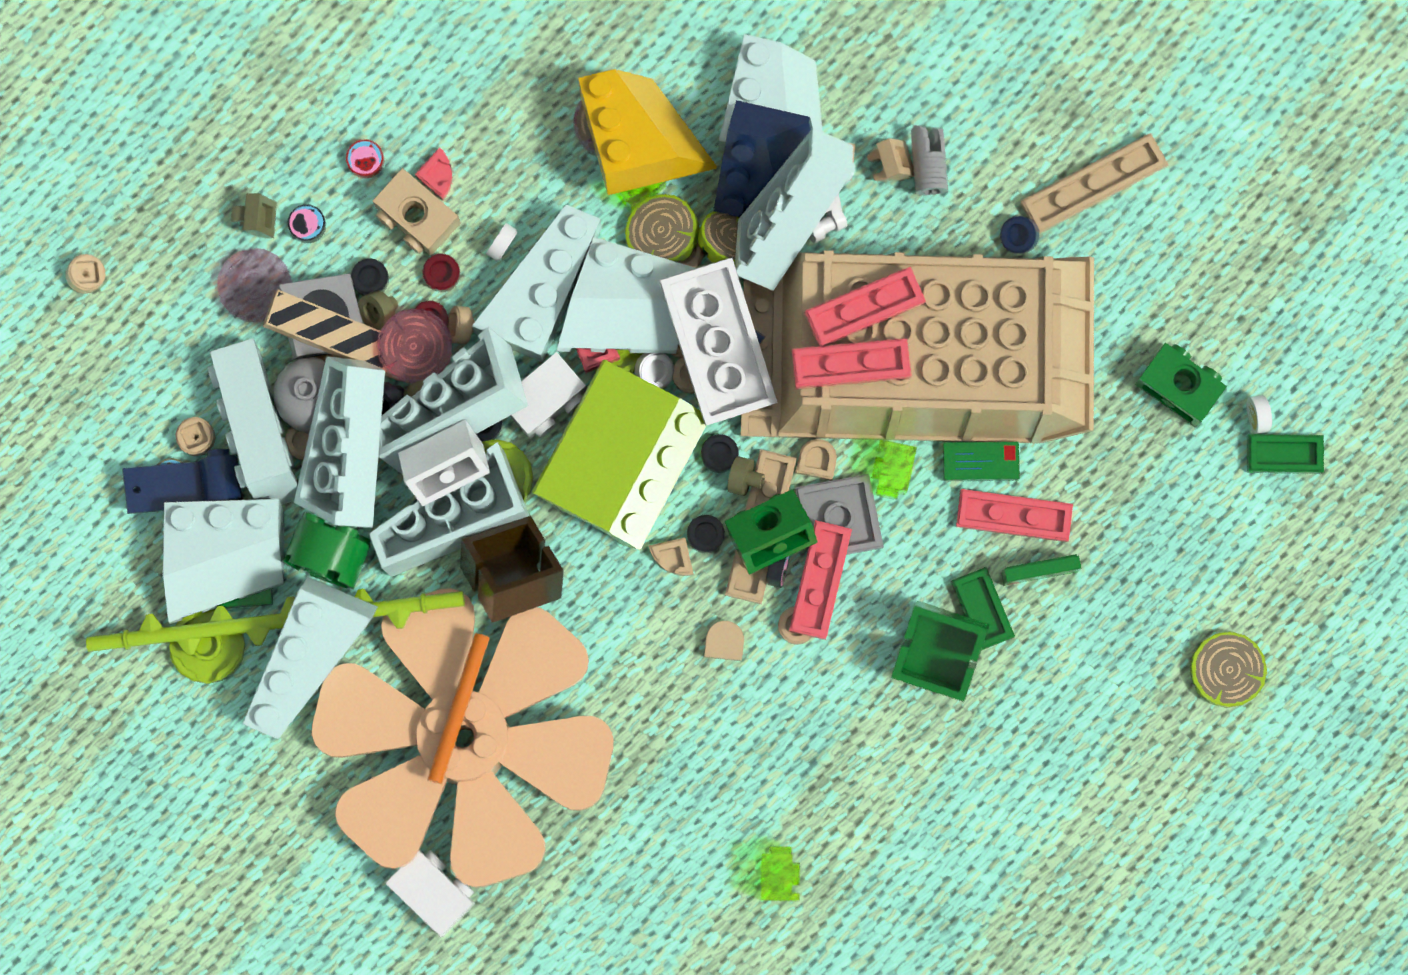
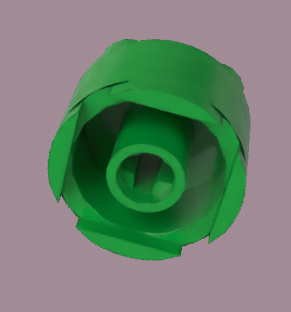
[282,512,371,590]

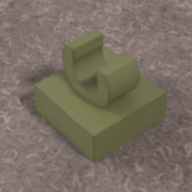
[231,193,277,238]

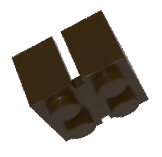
[460,515,564,623]

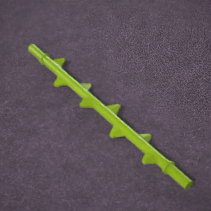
[86,589,465,655]

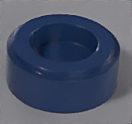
[1000,216,1040,254]

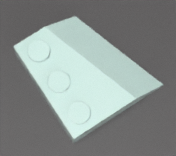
[719,34,823,152]
[557,237,698,354]
[163,499,284,624]

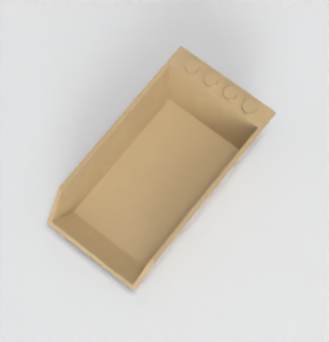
[740,250,1094,443]

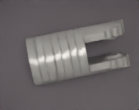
[911,125,948,196]

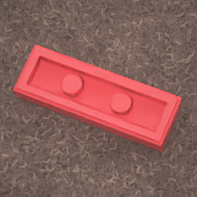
[804,266,926,346]
[791,338,911,389]
[956,489,1073,542]
[789,520,852,640]

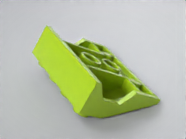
[531,360,706,550]

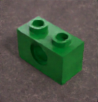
[1135,343,1227,428]
[724,489,818,575]

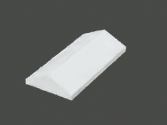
[660,258,778,426]

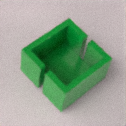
[891,600,990,702]

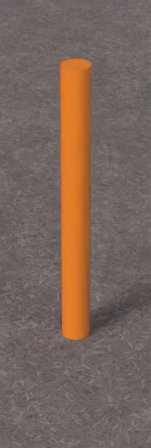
[427,633,489,785]

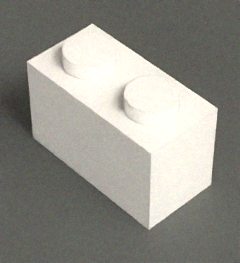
[510,352,587,439]
[398,419,490,506]
[386,850,476,937]

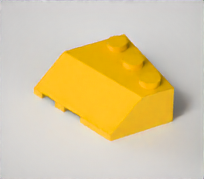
[578,69,717,195]

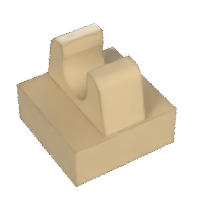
[868,138,914,182]

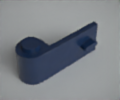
[122,449,243,514]

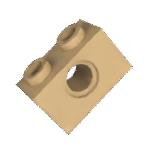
[373,168,461,256]

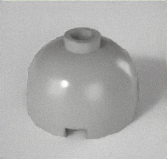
[273,357,325,434]

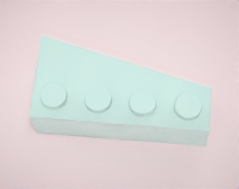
[735,128,855,291]
[472,205,602,363]
[378,327,528,474]
[208,338,298,505]
[294,357,385,527]
[369,442,529,577]
[243,577,378,739]

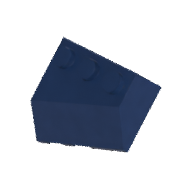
[713,100,813,217]

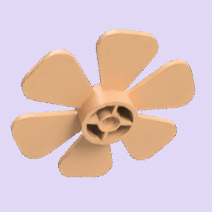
[312,588,614,888]

